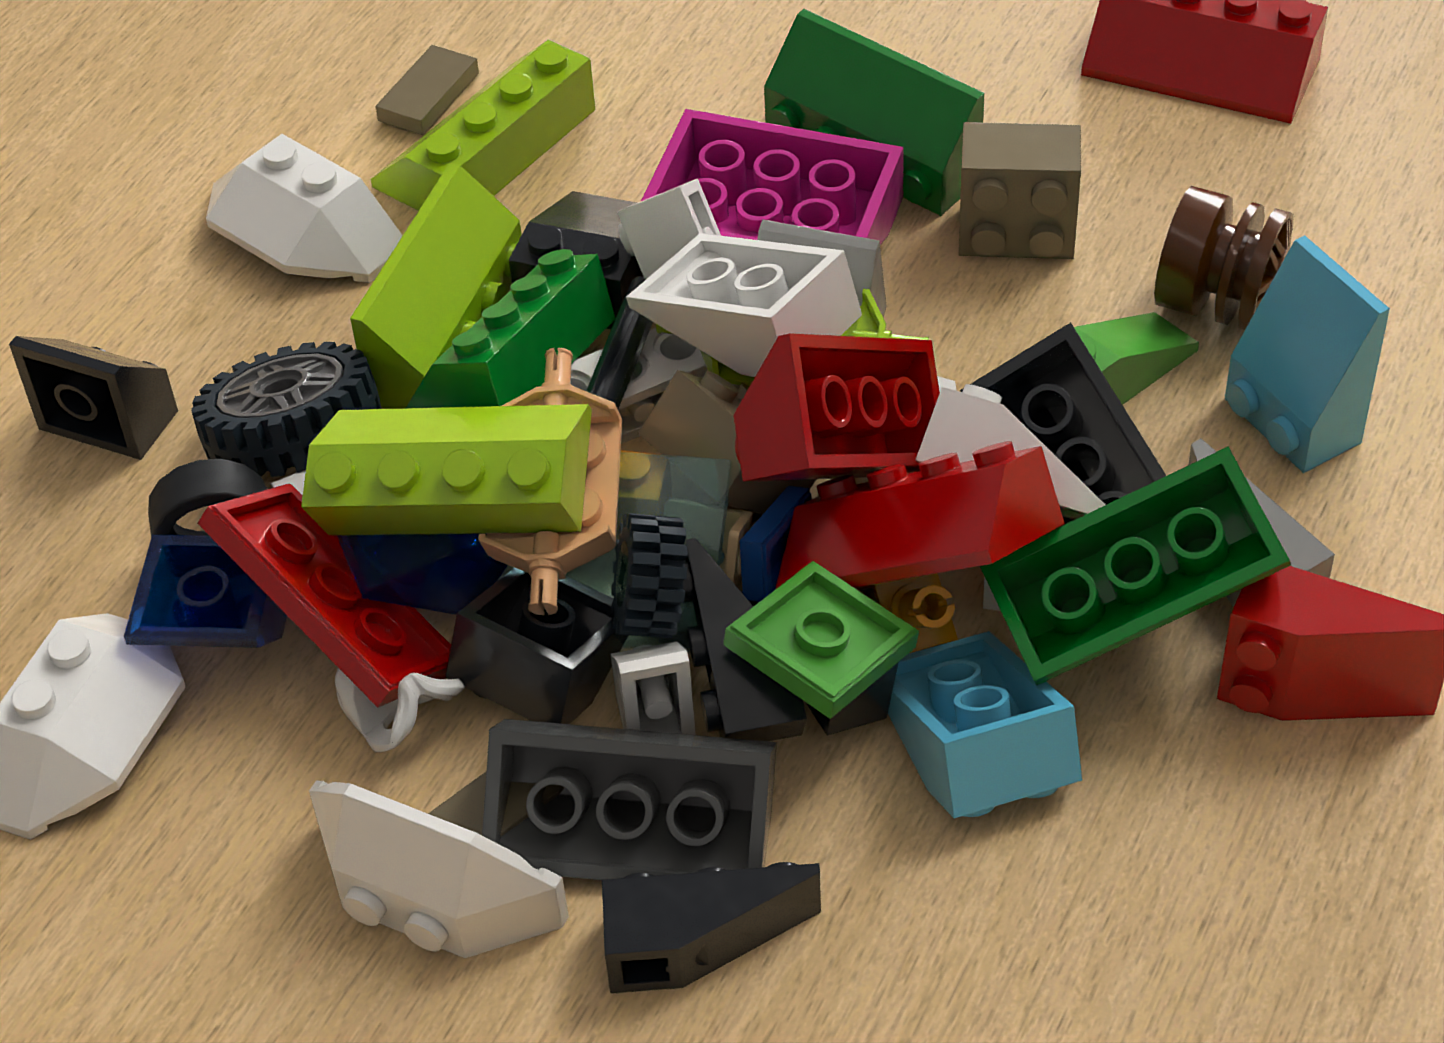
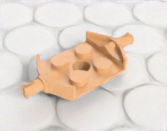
[478,348,622,615]

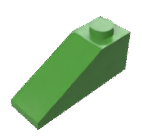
[1074,312,1199,405]

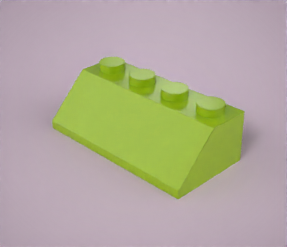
[371,40,596,211]
[350,163,522,409]
[301,404,592,535]

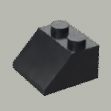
[9,336,178,460]
[445,567,628,724]

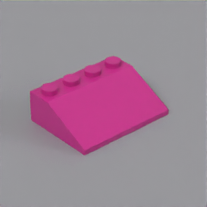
[640,109,903,245]

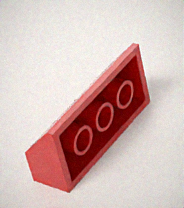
[1081,0,1328,124]
[733,333,940,482]
[776,441,1065,589]

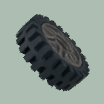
[191,342,382,477]

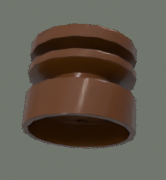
[1154,186,1293,330]

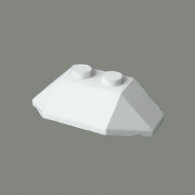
[206,134,403,283]
[0,613,186,840]
[309,780,569,958]

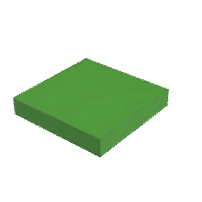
[723,561,919,719]

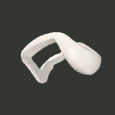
[335,668,465,752]

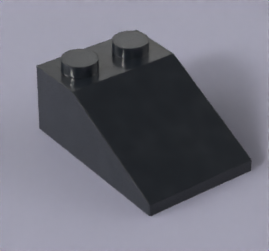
[508,191,644,329]

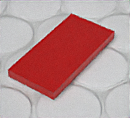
[197,484,451,708]

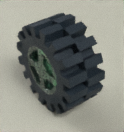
[611,513,688,638]

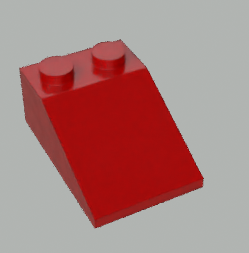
[1217,566,1444,721]

